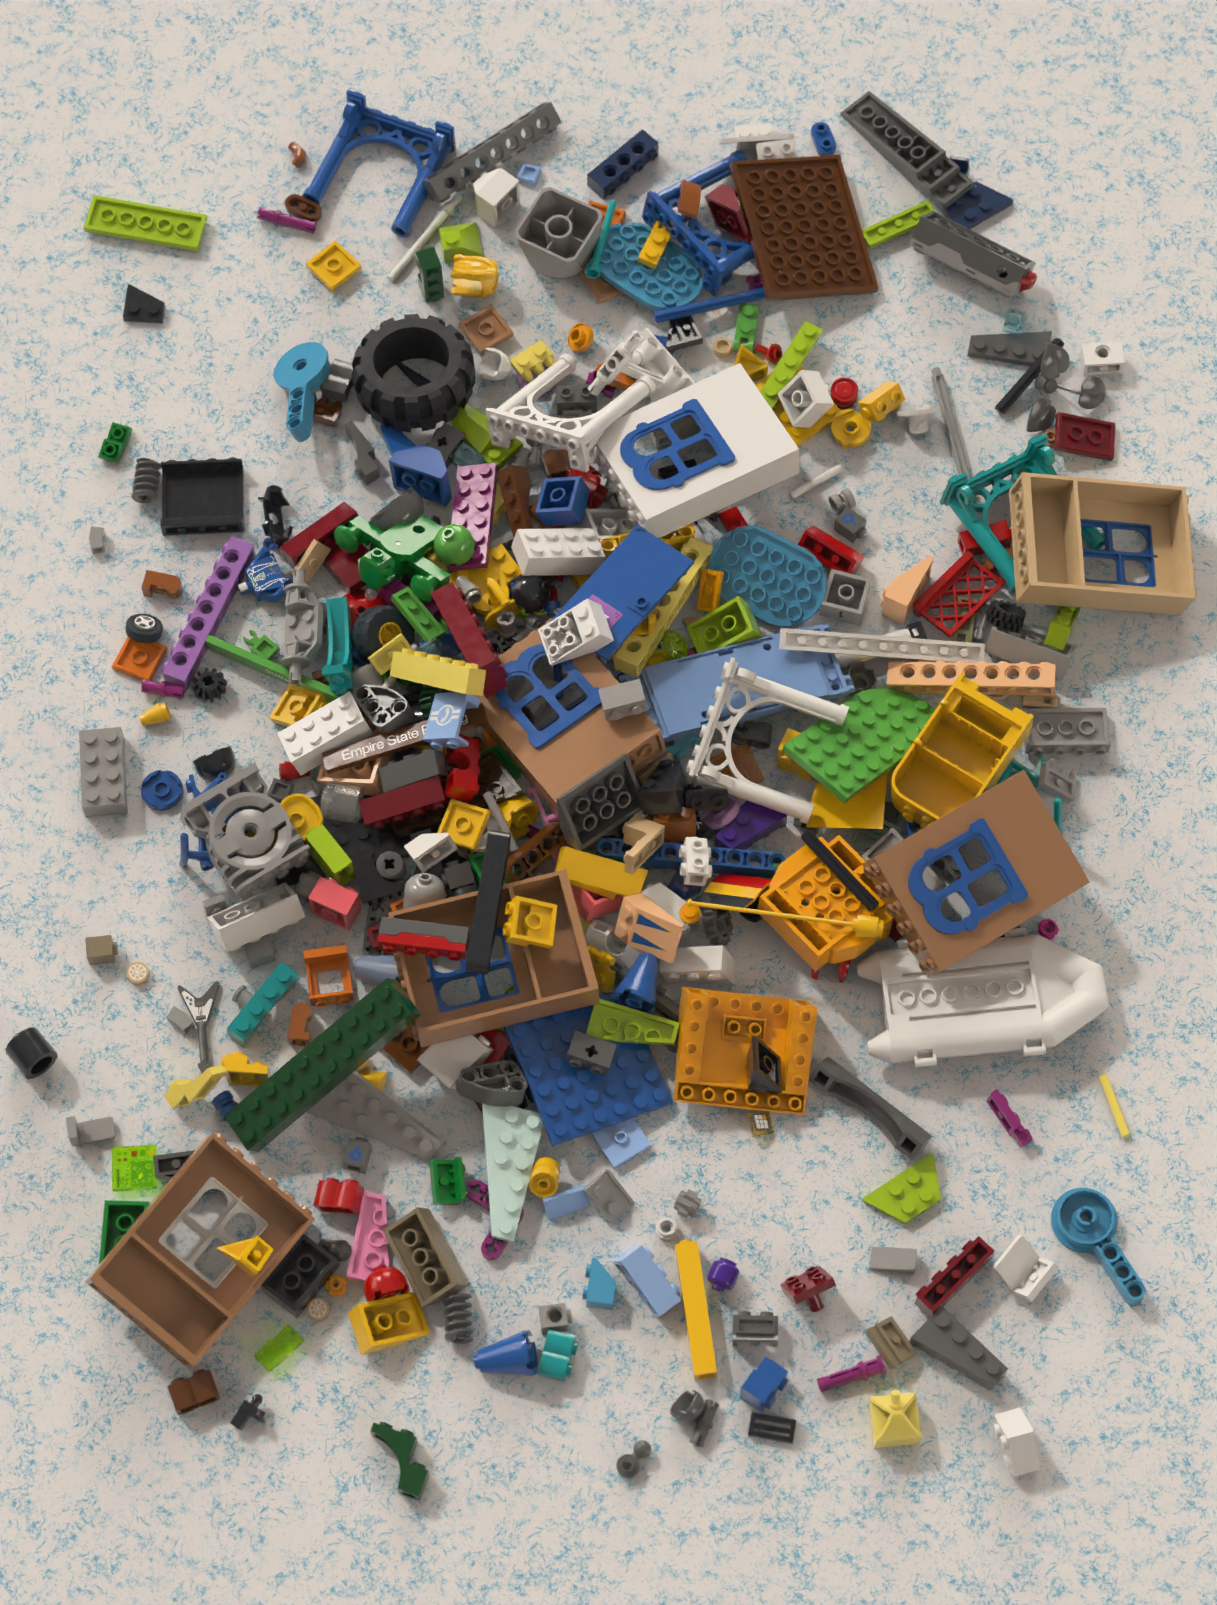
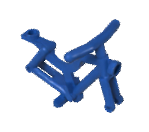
[179,772,246,871]

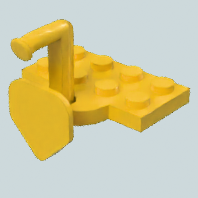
[450,543,522,629]

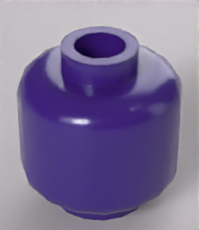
[707,1258,740,1293]

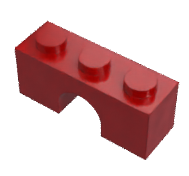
[445,734,481,803]

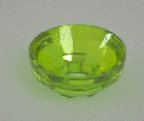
[663,630,688,661]

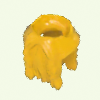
[450,254,499,299]

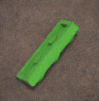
[391,586,446,645]

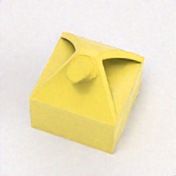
[868,1390,922,1448]

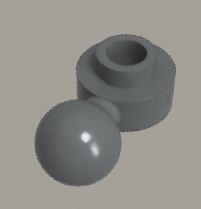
[616,1440,651,1478]

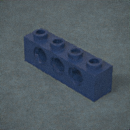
[587,129,659,199]

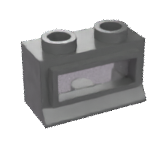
[732,1311,778,1347]

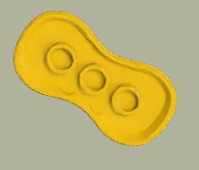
[243,793,323,859]

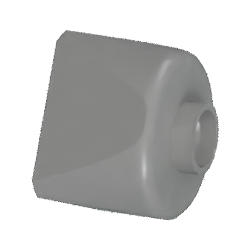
[514,187,603,279]

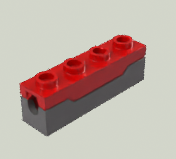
[377,917,470,961]

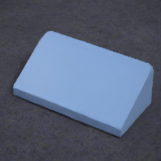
[543,1185,589,1220]

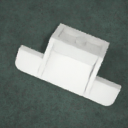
[717,124,794,150]

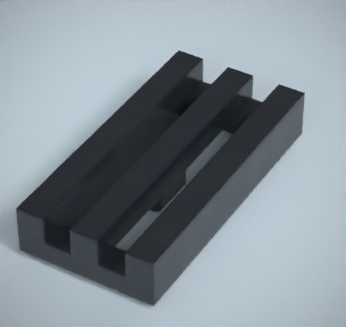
[748,1412,796,1444]

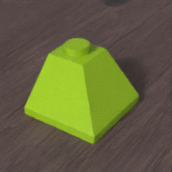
[438,222,483,263]

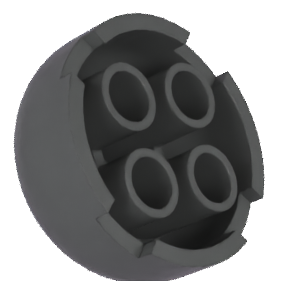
[368,487,424,532]

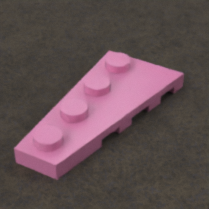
[346,1191,389,1282]

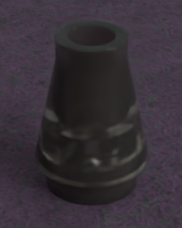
[318,1239,352,1262]

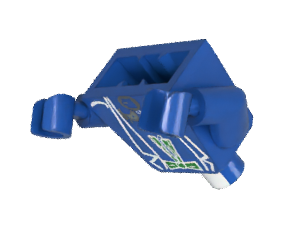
[237,538,293,603]

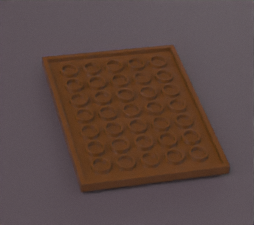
[729,155,879,301]

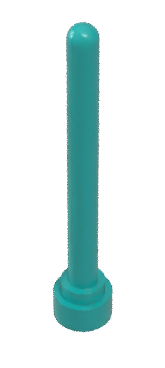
[585,200,617,279]

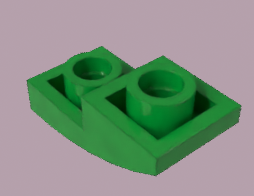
[98,422,133,463]

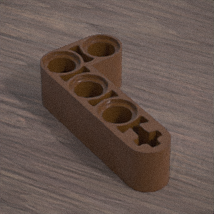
[504,822,566,884]

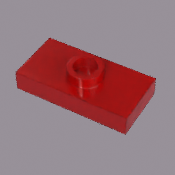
[718,506,749,532]

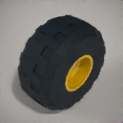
[352,605,415,664]

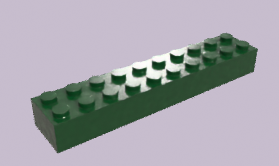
[224,978,421,1152]

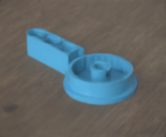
[273,342,331,442]
[1051,1188,1146,1306]

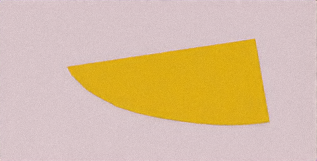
[806,773,887,829]

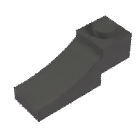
[345,420,380,485]

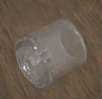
[320,781,364,824]

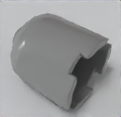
[403,873,445,909]

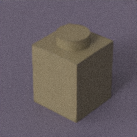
[85,935,119,965]

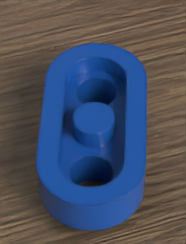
[811,122,836,156]

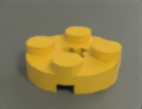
[831,409,871,449]

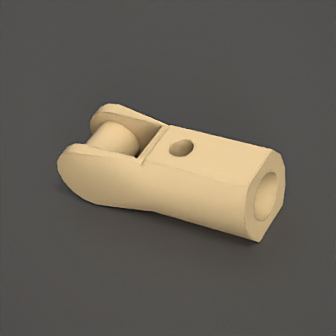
[1022,695,1061,708]

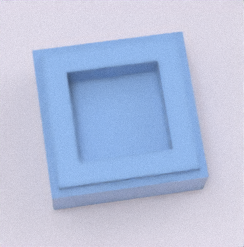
[517,162,542,187]

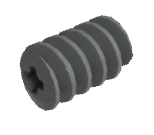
[131,458,161,503]
[376,851,406,882]
[443,1294,473,1344]

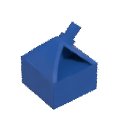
[535,476,590,527]

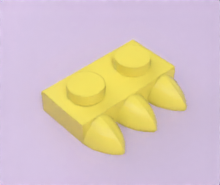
[510,340,556,382]

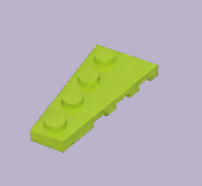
[586,999,680,1045]

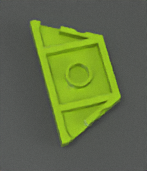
[862,1153,941,1225]

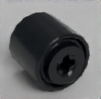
[6,1027,58,1079]

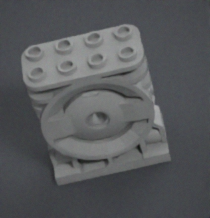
[180,763,310,901]

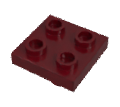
[780,1266,836,1312]

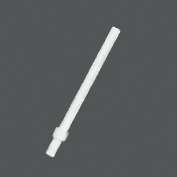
[387,193,463,282]

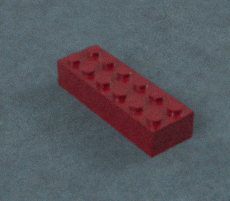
[431,581,508,698]

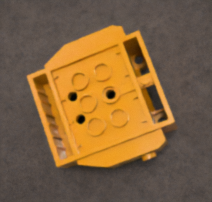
[757,835,894,972]

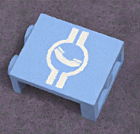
[423,692,480,750]

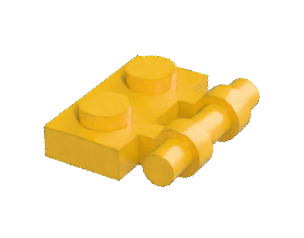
[587,945,616,993]

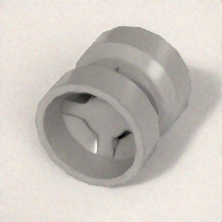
[828,488,856,515]

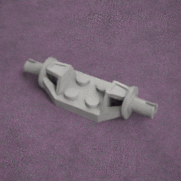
[281,568,323,685]

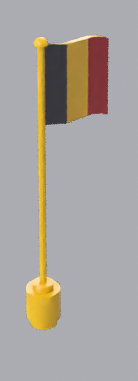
[687,873,884,939]

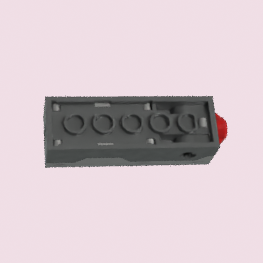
[909,211,1037,298]

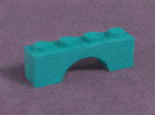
[227,962,298,1047]

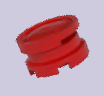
[830,377,858,410]

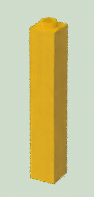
[675,1239,717,1380]

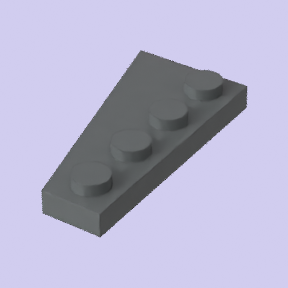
[967,331,1052,366]

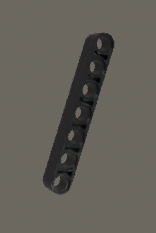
[466,830,511,974]

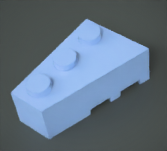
[613,1245,681,1317]

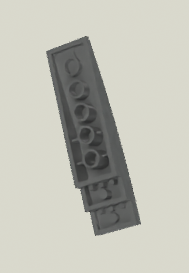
[840,91,974,209]

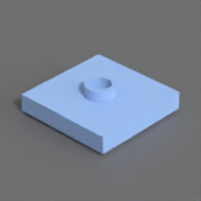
[590,1118,651,1169]

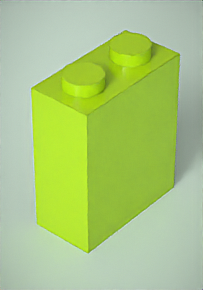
[305,824,355,887]

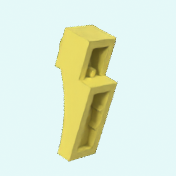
[164,1065,227,1109]

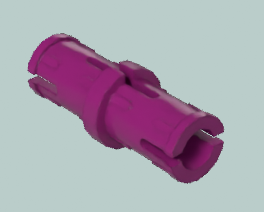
[141,679,185,699]

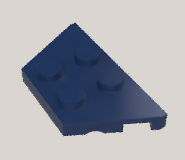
[945,181,1014,229]

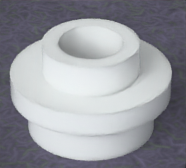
[655,1217,678,1240]

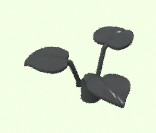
[1026,343,1106,432]

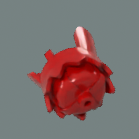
[566,464,609,509]

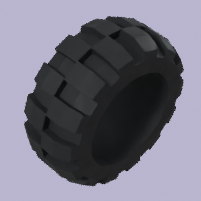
[352,314,476,432]

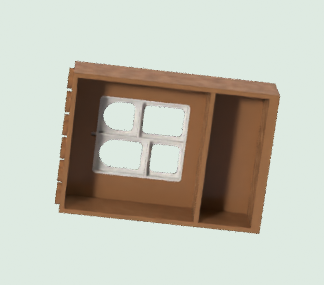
[85,1132,315,1368]

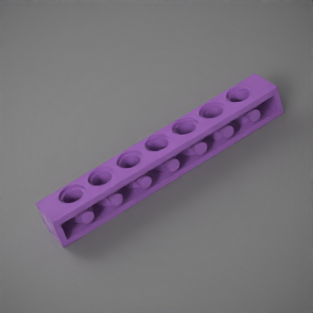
[161,536,256,690]

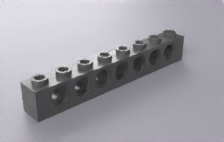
[422,102,562,203]

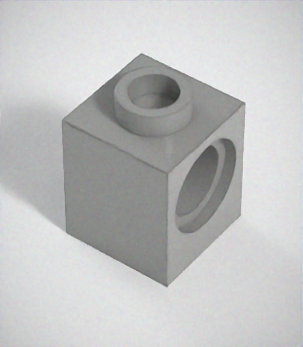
[539,1303,572,1334]

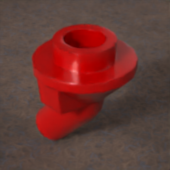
[754,343,782,364]

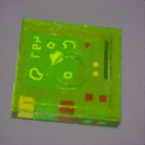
[112,1145,157,1192]

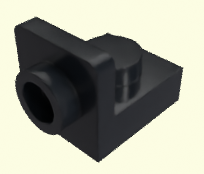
[393,678,423,704]

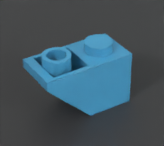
[582,1258,616,1310]

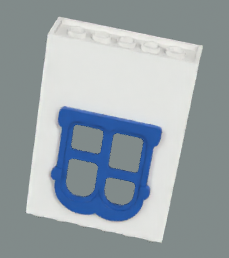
[593,363,799,538]

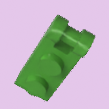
[733,303,759,352]

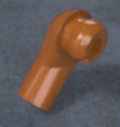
[288,141,307,168]

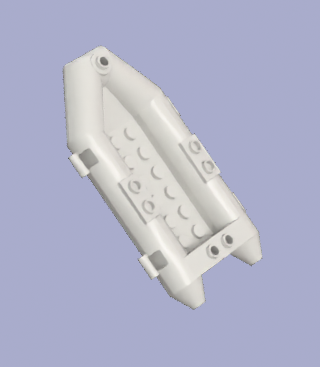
[857,927,1109,1068]

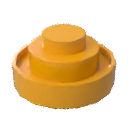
[568,323,594,353]

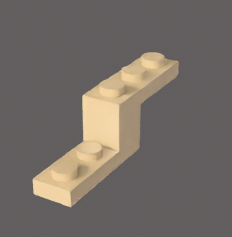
[622,810,665,874]

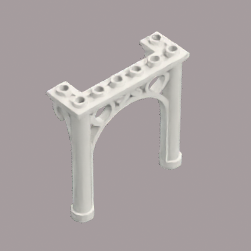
[485,354,656,472]
[685,657,849,824]

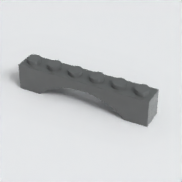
[808,1057,932,1160]

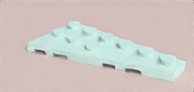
[482,1104,543,1243]

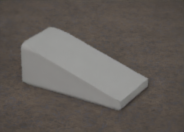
[869,1247,917,1275]

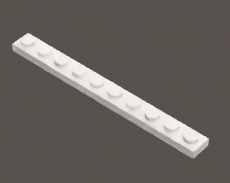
[779,628,985,663]

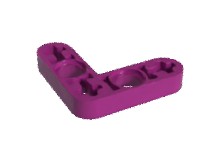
[467,1180,524,1261]

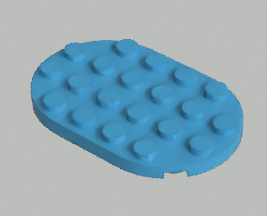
[592,222,703,311]
[709,526,827,627]

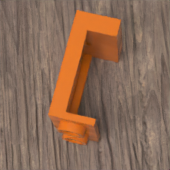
[303,945,354,1007]

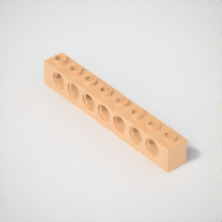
[887,660,1056,696]

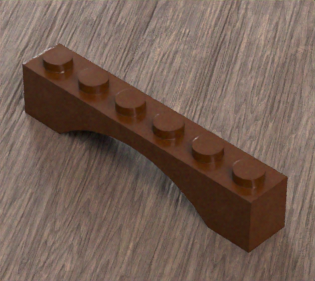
[497,465,557,584]

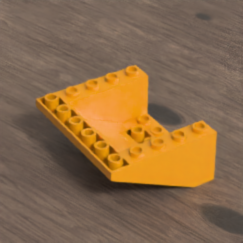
[674,987,817,1115]

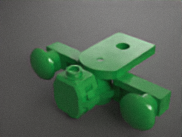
[334,514,451,603]

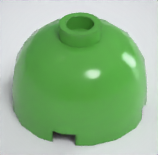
[434,524,476,566]

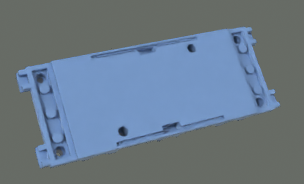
[617,624,856,743]

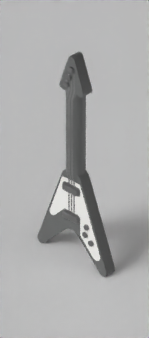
[177,981,219,1074]

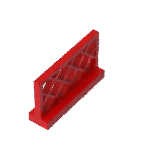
[913,550,1005,638]

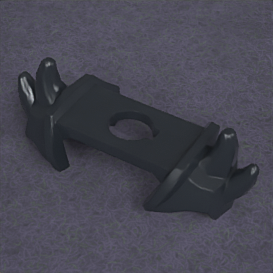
[258,485,293,551]

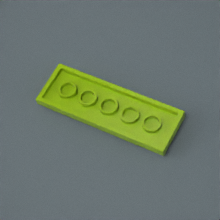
[83,195,208,252]

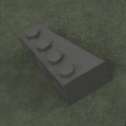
[909,1306,1008,1391]

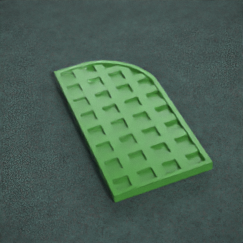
[782,688,935,803]

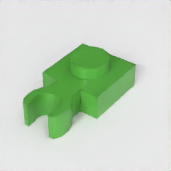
[243,630,280,660]

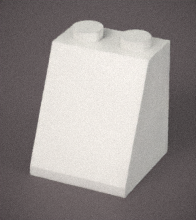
[641,882,703,942]
[417,1034,494,1089]

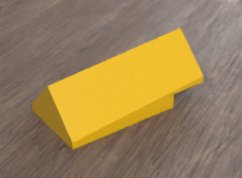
[555,846,648,900]

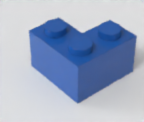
[740,1356,789,1413]

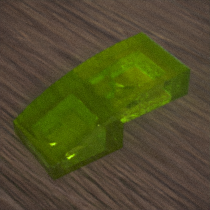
[254,1324,305,1372]

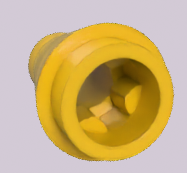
[139,703,171,727]

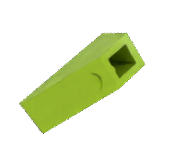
[1044,606,1081,651]

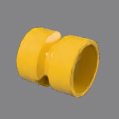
[529,1157,561,1198]

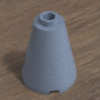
[352,955,401,986]

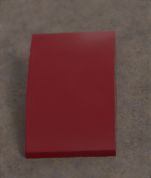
[322,543,370,595]

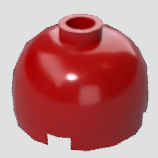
[364,1265,410,1302]

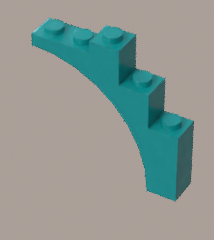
[322,597,355,696]

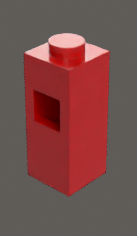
[957,520,1012,556]

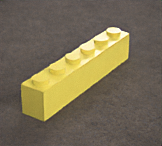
[390,648,486,696]

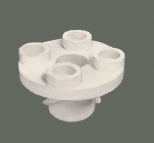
[897,403,937,434]

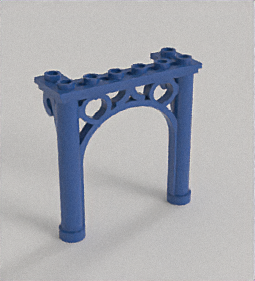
[302,90,456,238]
[642,149,755,297]

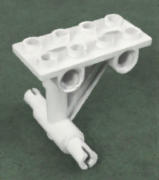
[588,328,695,402]

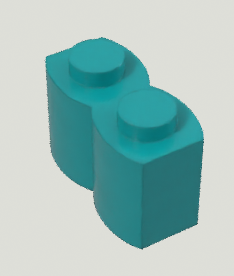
[537,1329,579,1382]

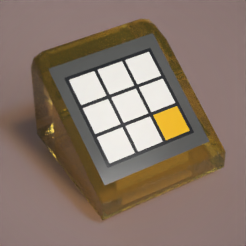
[748,1111,774,1137]

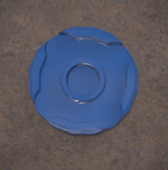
[141,770,183,811]

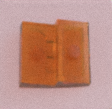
[709,743,765,795]

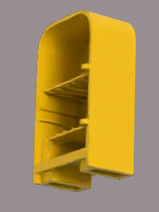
[891,673,1034,829]

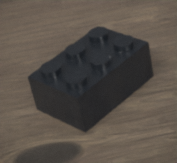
[260,1233,339,1318]

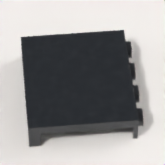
[160,457,244,536]

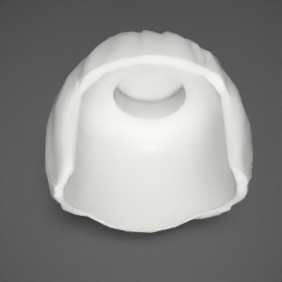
[479,348,511,381]

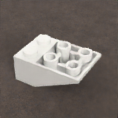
[538,599,614,666]

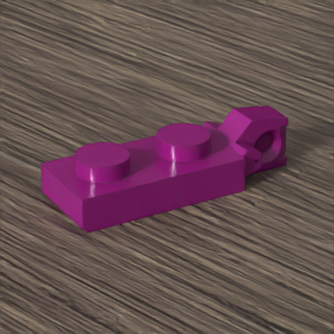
[986,1090,1033,1148]

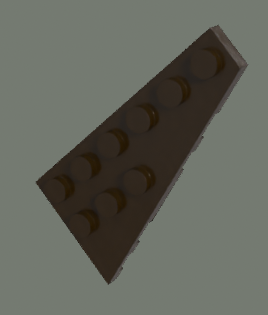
[388,751,524,838]

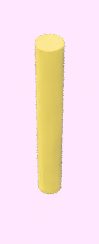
[1099,1074,1130,1138]

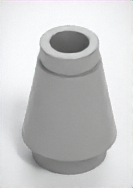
[455,576,482,605]

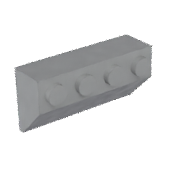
[985,626,1076,680]

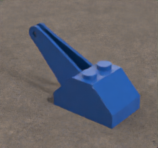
[381,424,452,506]

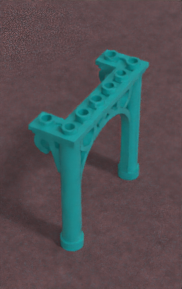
[939,433,1105,593]

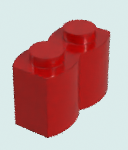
[313,1177,364,1214]

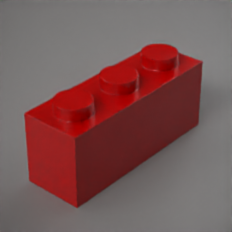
[798,526,865,574]

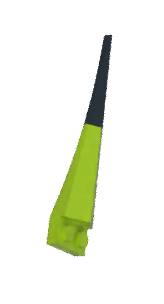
[396,361,523,469]

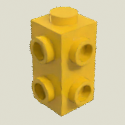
[858,381,906,422]

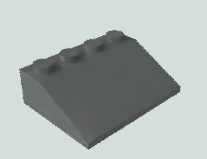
[557,753,642,851]

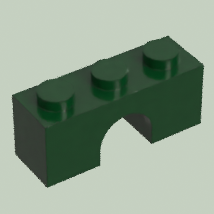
[415,247,444,303]

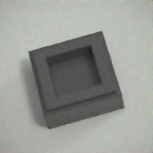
[266,778,294,803]

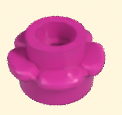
[1037,919,1059,940]

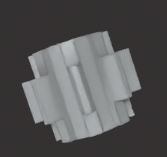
[673,1189,702,1219]

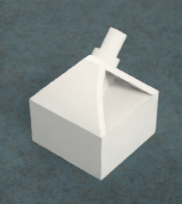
[468,168,520,228]
[778,370,834,428]

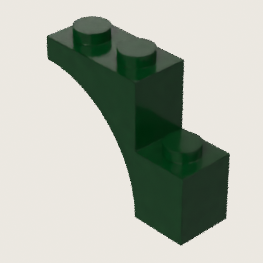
[370,1422,429,1501]

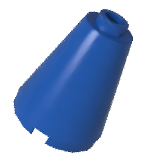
[613,953,659,1014]
[474,1330,538,1376]

